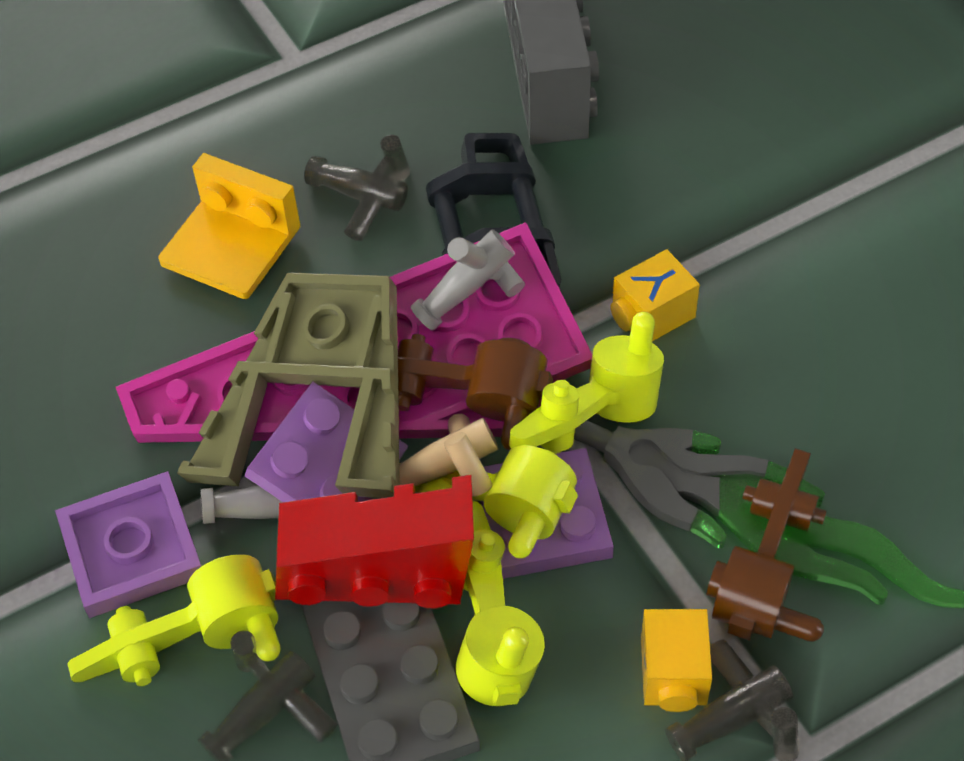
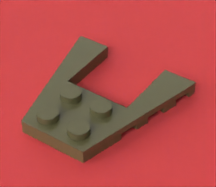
[178,273,400,498]

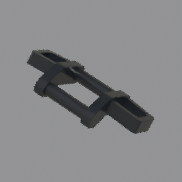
[426,133,561,287]

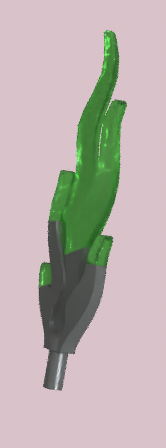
[574,420,964,608]

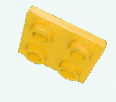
[158,153,301,299]

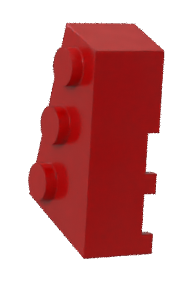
[275,475,474,608]

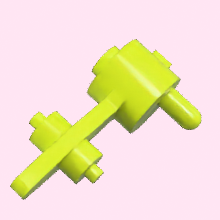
[509,312,664,454]
[399,445,578,558]
[455,501,545,706]
[67,555,281,686]

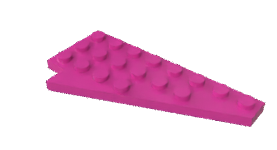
[116,222,592,443]

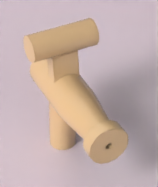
[399,414,499,496]

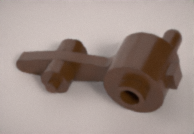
[398,334,553,451]
[706,448,827,642]

